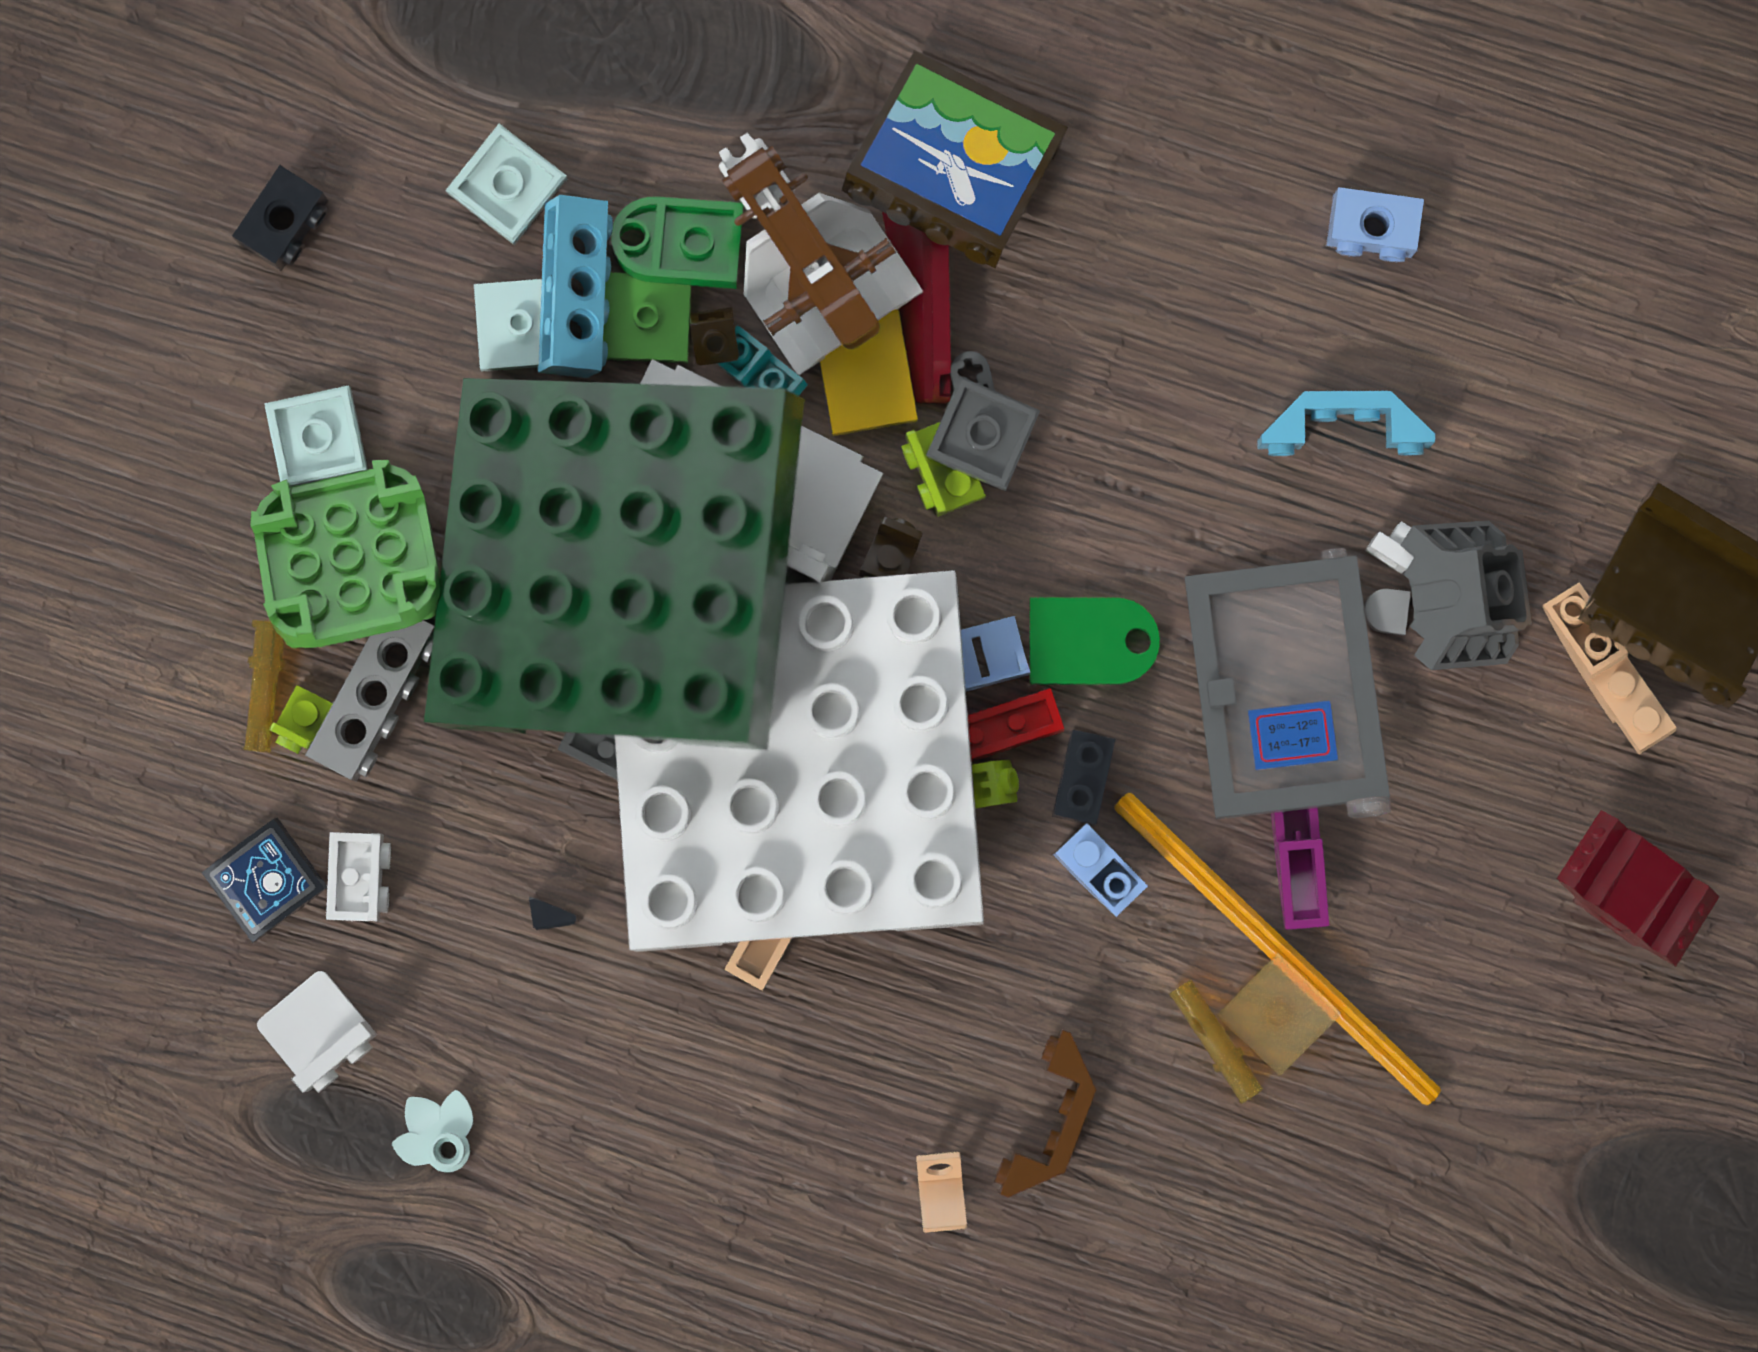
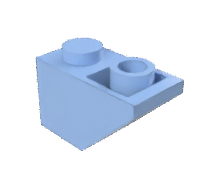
[1053,823,1148,917]

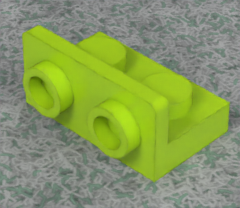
[901,422,986,517]

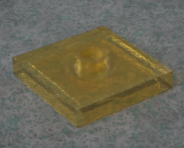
[1217,952,1341,1076]

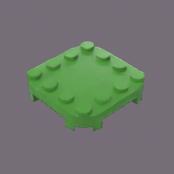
[251,460,440,648]

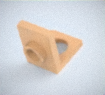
[916,1152,967,1233]

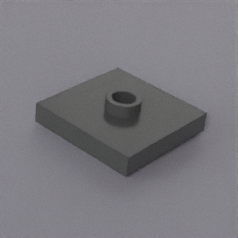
[926,376,1040,491]

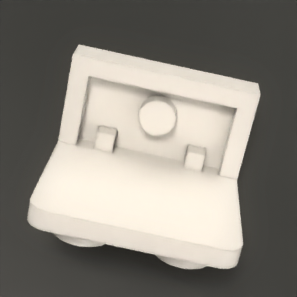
[257,971,377,1093]

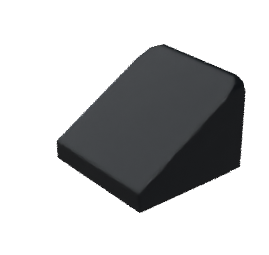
[529,896,580,930]

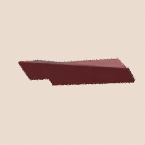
[882,212,951,404]

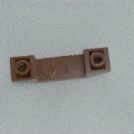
[994,1029,1096,1198]

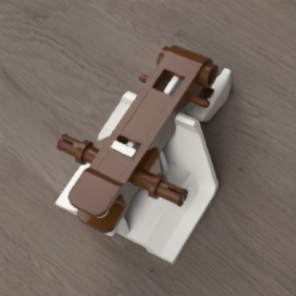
[719,133,923,375]

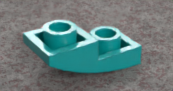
[716,325,808,396]

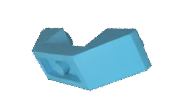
[1257,391,1435,456]

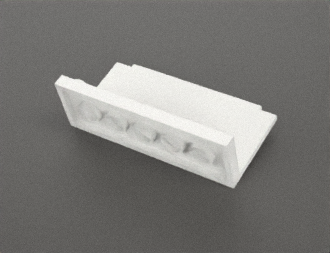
[640,360,884,582]

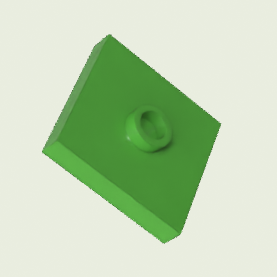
[603,273,691,363]

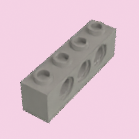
[305,620,435,782]

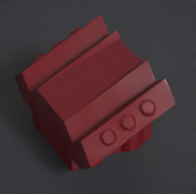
[1556,810,1719,967]

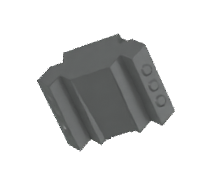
[1400,521,1532,670]

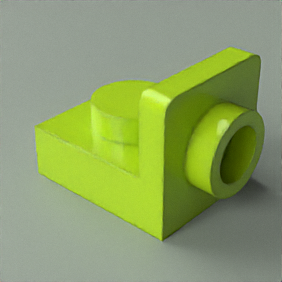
[269,685,333,754]
[972,760,1019,809]

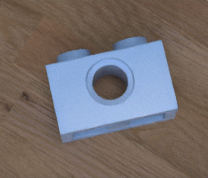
[1327,187,1424,262]

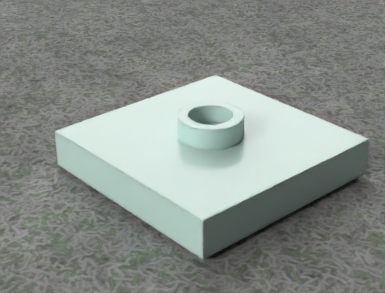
[446,124,568,245]
[474,279,542,372]
[264,385,368,487]

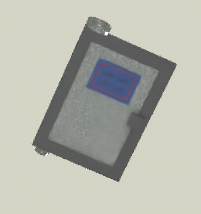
[1185,548,1391,820]

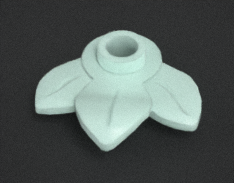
[392,1090,473,1172]

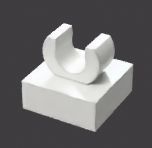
[1365,521,1414,574]

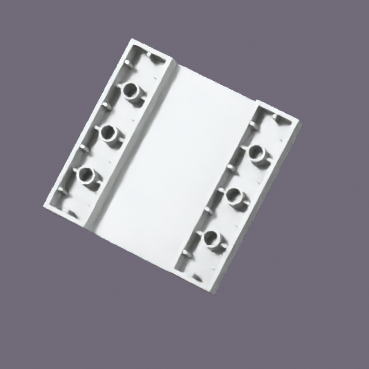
[615,571,984,952]

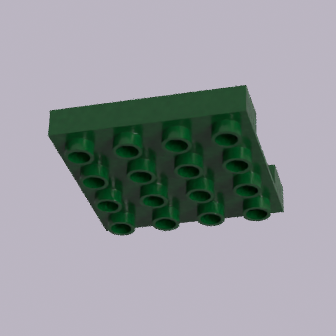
[424,378,804,750]

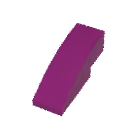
[1271,808,1329,930]

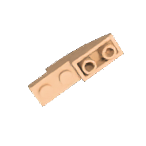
[1543,582,1677,754]

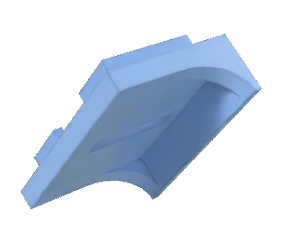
[961,616,1030,691]

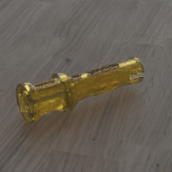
[243,620,287,753]

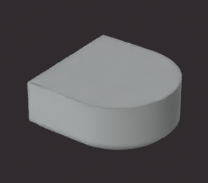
[1364,589,1411,636]

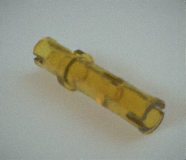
[1169,979,1264,1104]

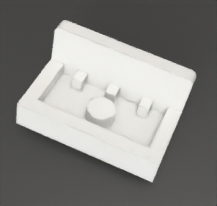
[326,832,391,922]

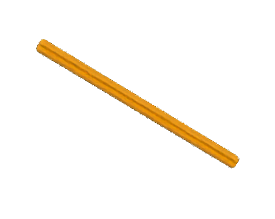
[1114,792,1441,1105]

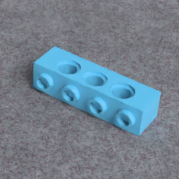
[538,195,613,378]

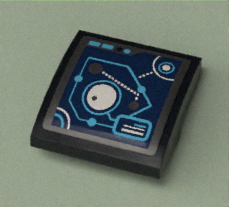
[202,817,328,943]

